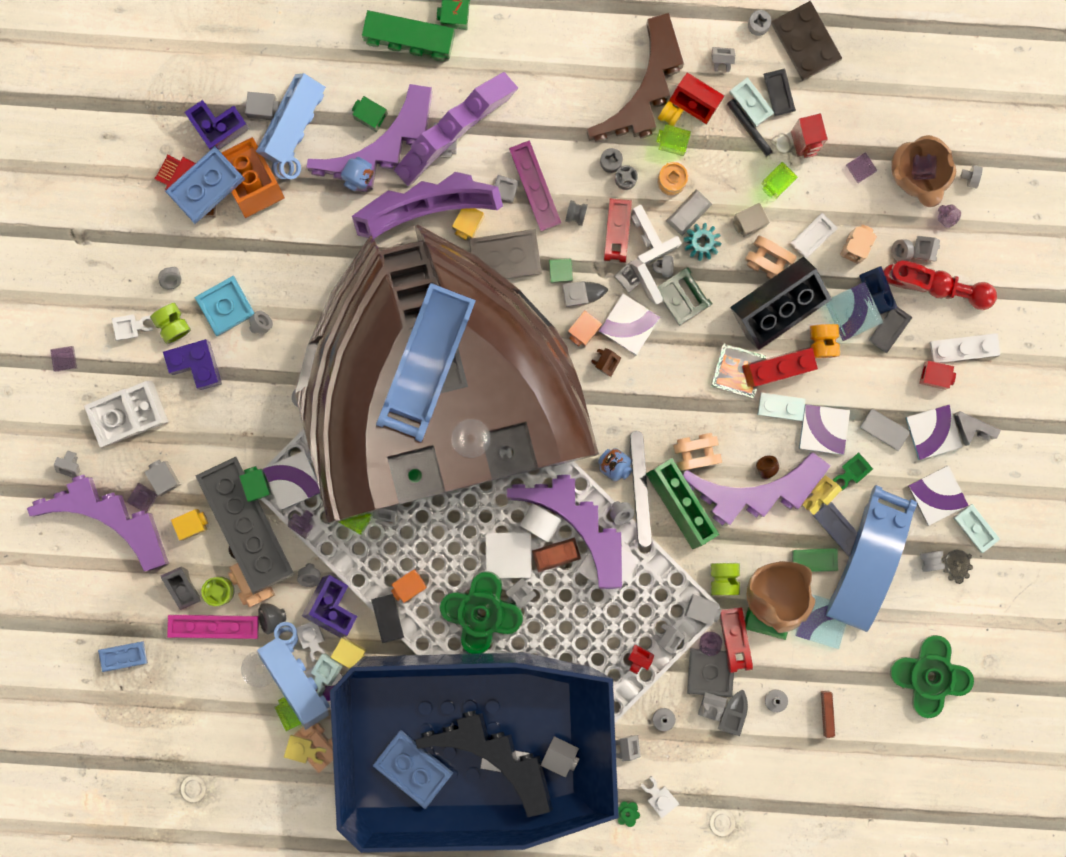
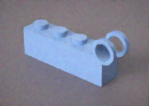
[256,73,326,179]
[257,622,330,730]

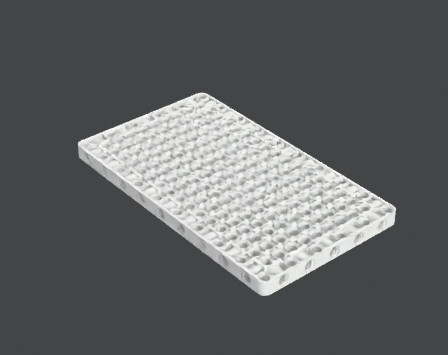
[261,429,720,723]

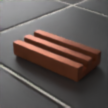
[821,690,835,738]

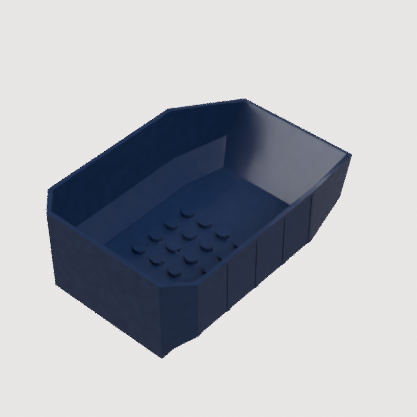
[330,652,619,853]

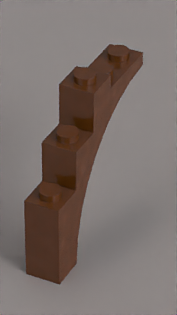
[587,13,684,142]

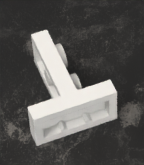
[631,205,682,265]

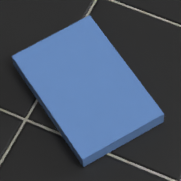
[165,147,245,224]
[373,730,453,809]

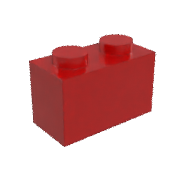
[669,72,725,125]

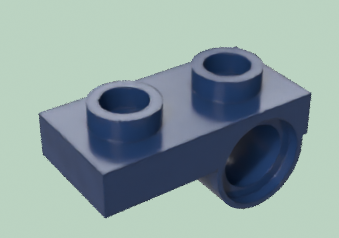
[859,266,898,314]

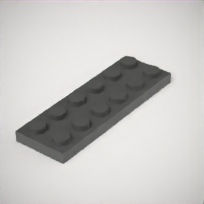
[195,457,294,595]

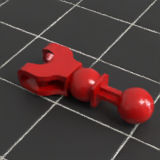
[883,260,997,310]

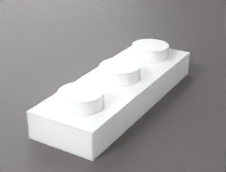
[930,333,1000,363]

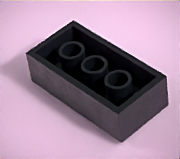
[730,256,832,350]

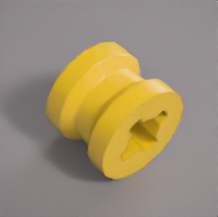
[657,101,684,128]

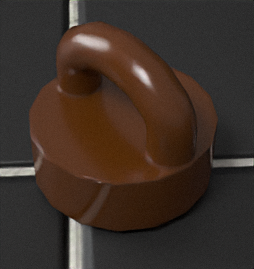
[756,455,780,479]

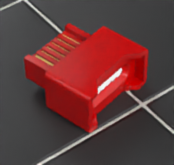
[154,154,196,190]

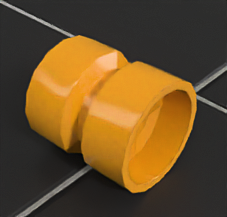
[657,162,688,196]
[810,324,840,358]

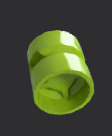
[150,303,191,344]
[711,563,740,595]
[201,576,235,606]

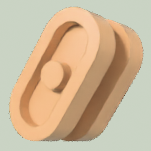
[745,236,797,279]
[673,433,722,471]

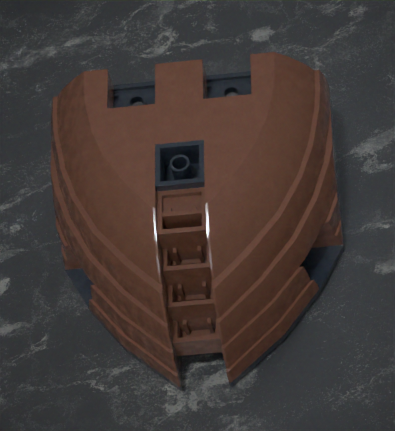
[295,225,599,524]

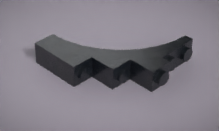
[415,710,553,817]

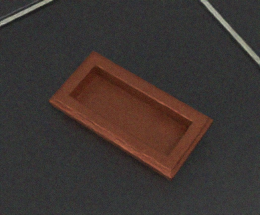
[532,537,581,572]

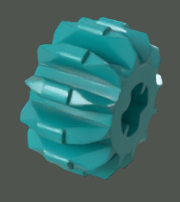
[683,223,722,261]

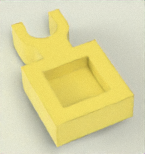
[802,475,842,515]
[284,735,327,764]

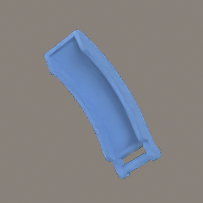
[376,283,476,442]
[826,485,917,632]

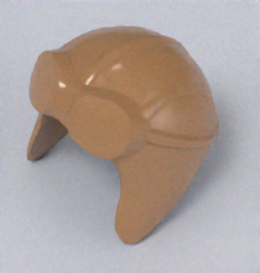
[746,561,816,633]

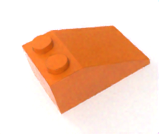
[221,137,285,218]

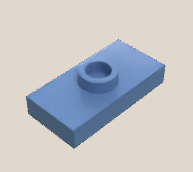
[98,641,148,672]

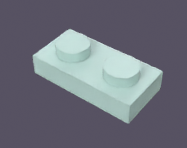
[729,77,774,127]
[757,392,806,421]
[954,504,1000,553]

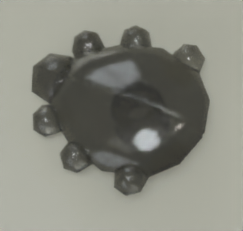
[942,549,973,584]

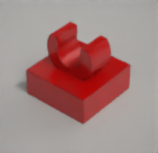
[628,644,654,674]

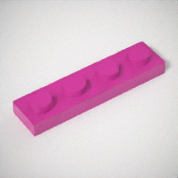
[167,615,259,639]

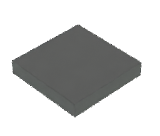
[687,648,734,697]

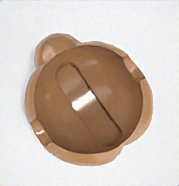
[891,135,956,207]

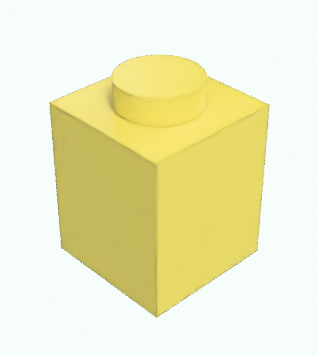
[330,637,367,669]

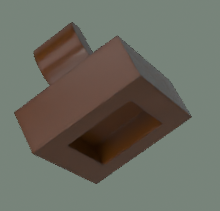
[591,347,621,377]

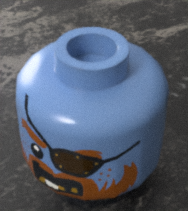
[341,156,374,191]
[598,448,632,481]

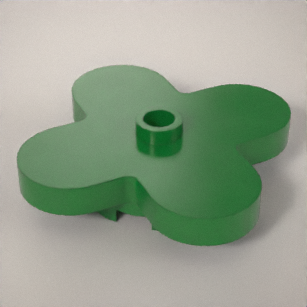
[440,571,523,654]
[890,635,974,718]

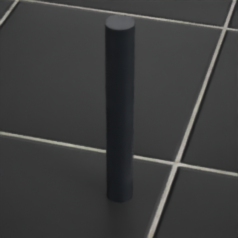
[727,99,773,157]

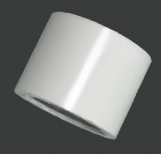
[519,503,561,542]

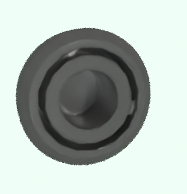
[258,603,286,635]

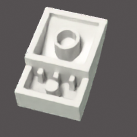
[84,381,168,447]

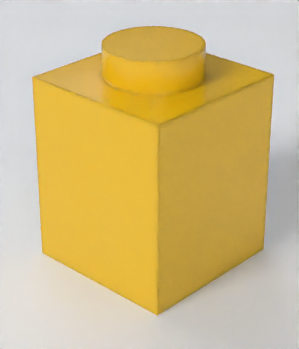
[452,208,485,240]
[171,509,208,541]

